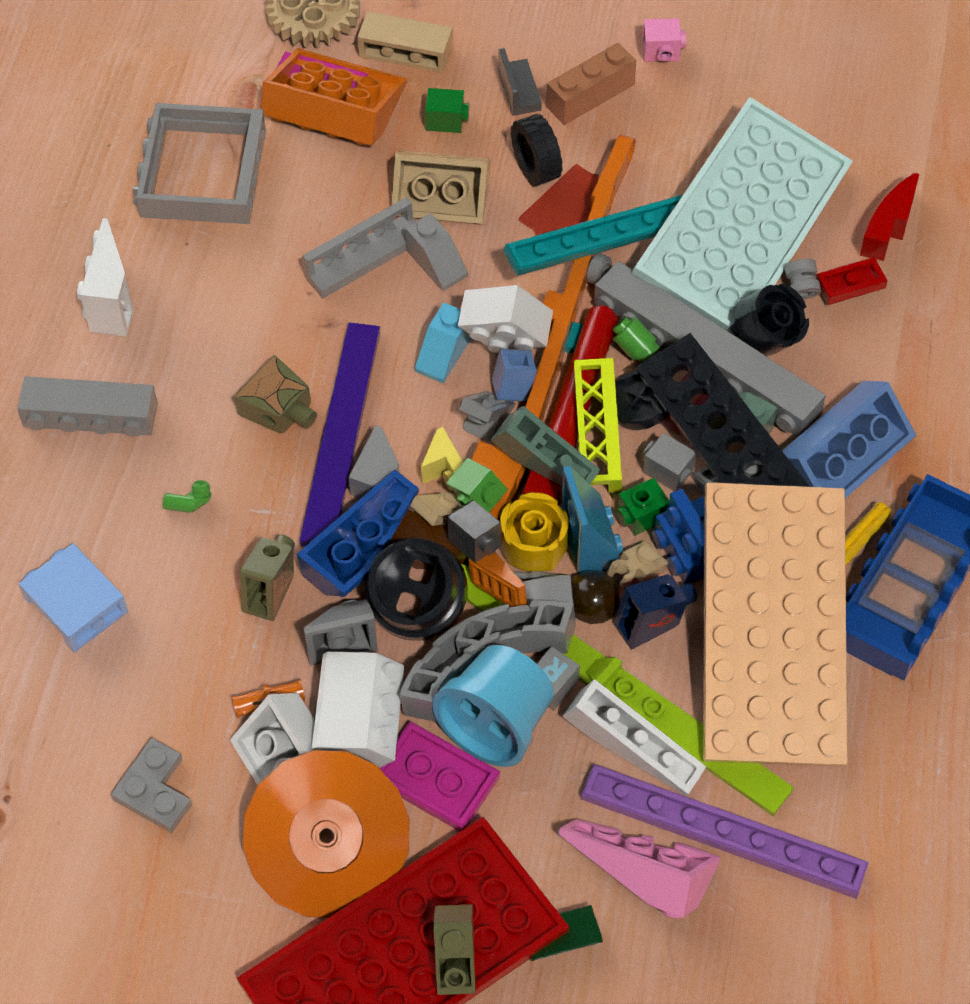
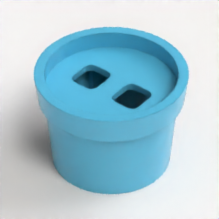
[432,645,554,767]

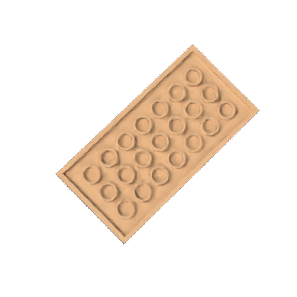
[703,483,847,767]

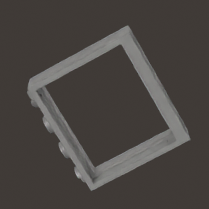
[133,103,266,224]

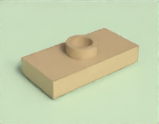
[410,492,463,526]

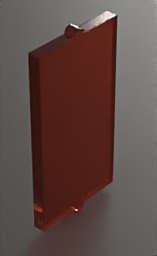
[519,164,599,235]

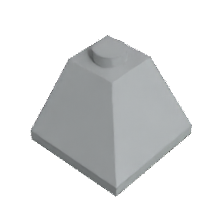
[304,599,378,666]

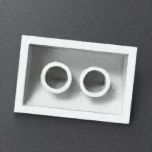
[312,652,404,768]
[230,693,315,786]

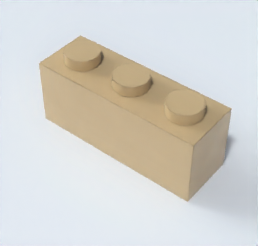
[358,11,453,73]

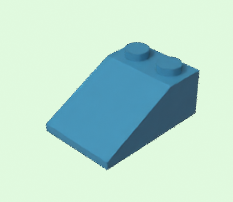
[561,466,623,574]

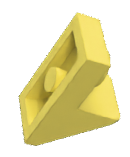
[421,427,463,490]

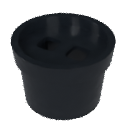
[365,538,468,641]

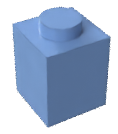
[492,349,537,402]

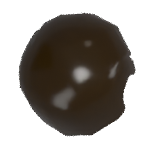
[571,570,620,624]

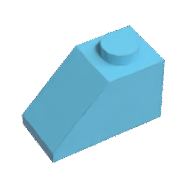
[415,302,471,383]

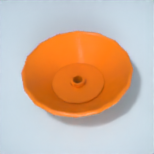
[243,750,410,918]

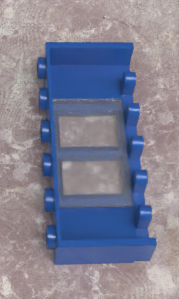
[846,474,970,681]

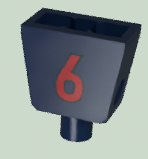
[613,574,697,650]

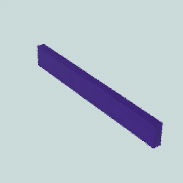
[300,322,380,547]

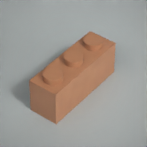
[546,43,637,125]

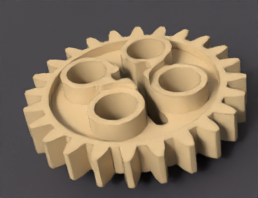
[266,0,361,47]

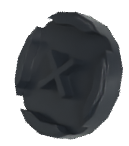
[615,370,668,430]

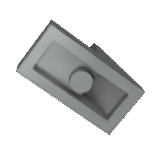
[459,391,515,442]

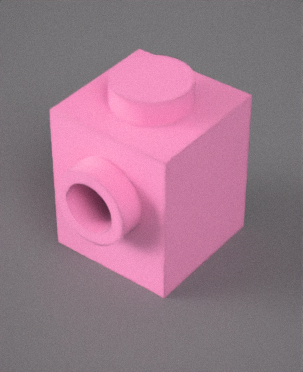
[642,18,686,62]

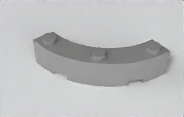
[399,600,576,722]

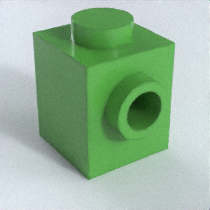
[446,458,508,512]

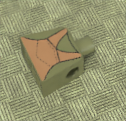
[234,355,317,433]
[240,535,295,621]

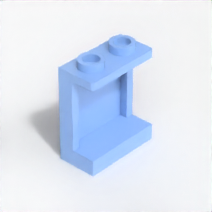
[18,543,128,653]

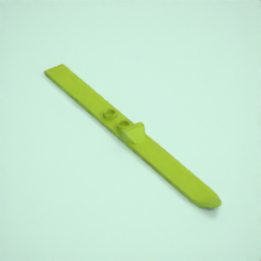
[461,564,794,816]

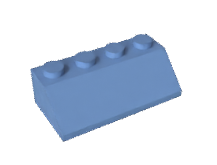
[782,381,916,498]

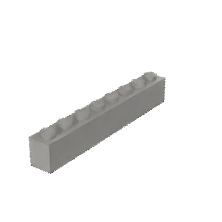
[594,261,826,437]

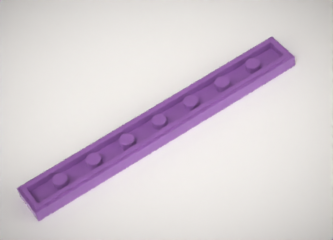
[581,764,869,899]

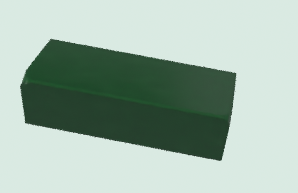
[529,905,603,961]

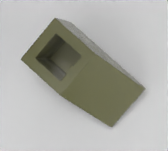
[434,904,476,995]

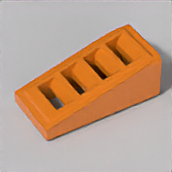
[468,552,527,607]

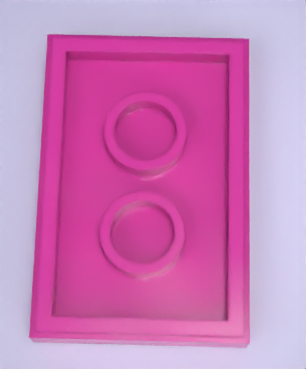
[380,721,500,832]

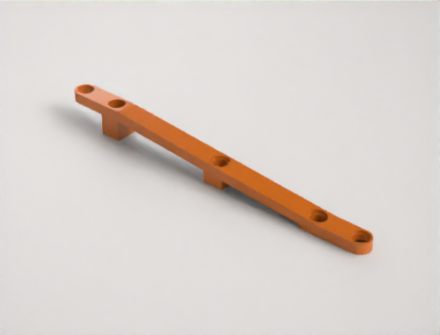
[471,134,636,521]

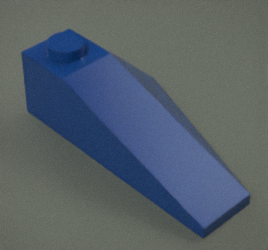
[297,470,419,597]

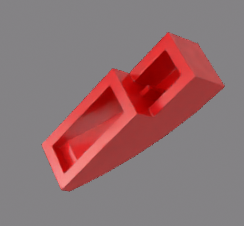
[860,173,920,261]

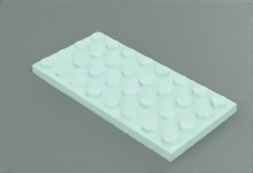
[632,97,853,339]

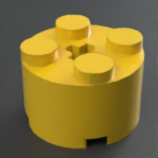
[500,493,569,571]

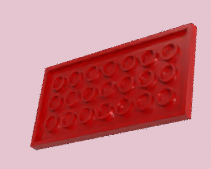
[237,817,569,1004]

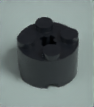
[731,284,809,357]

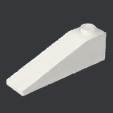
[562,679,706,796]

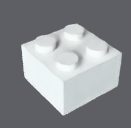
[458,285,553,353]

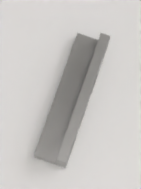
[303,197,416,299]

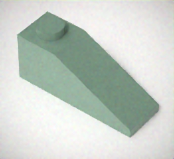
[491,406,600,486]

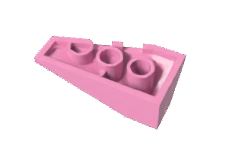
[559,819,721,918]

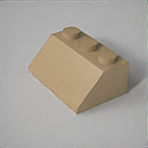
[392,150,491,224]

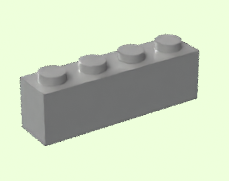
[17,376,158,436]

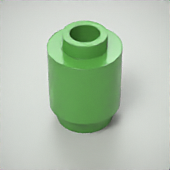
[612,317,660,363]

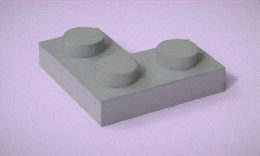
[111,738,192,833]

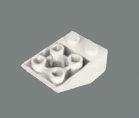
[77,218,134,337]

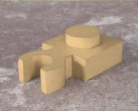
[607,541,668,588]

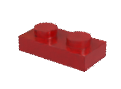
[816,257,888,305]

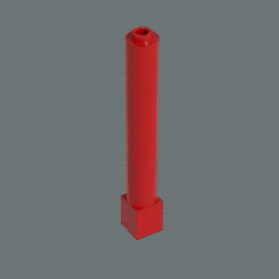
[523,305,618,505]

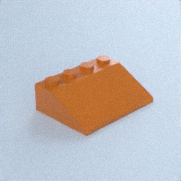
[261,48,407,146]

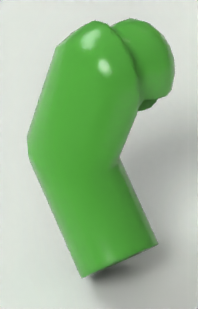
[163,480,212,513]

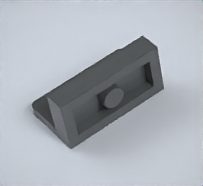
[498,48,542,116]

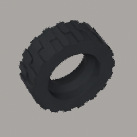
[511,114,563,186]

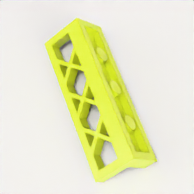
[574,358,622,493]

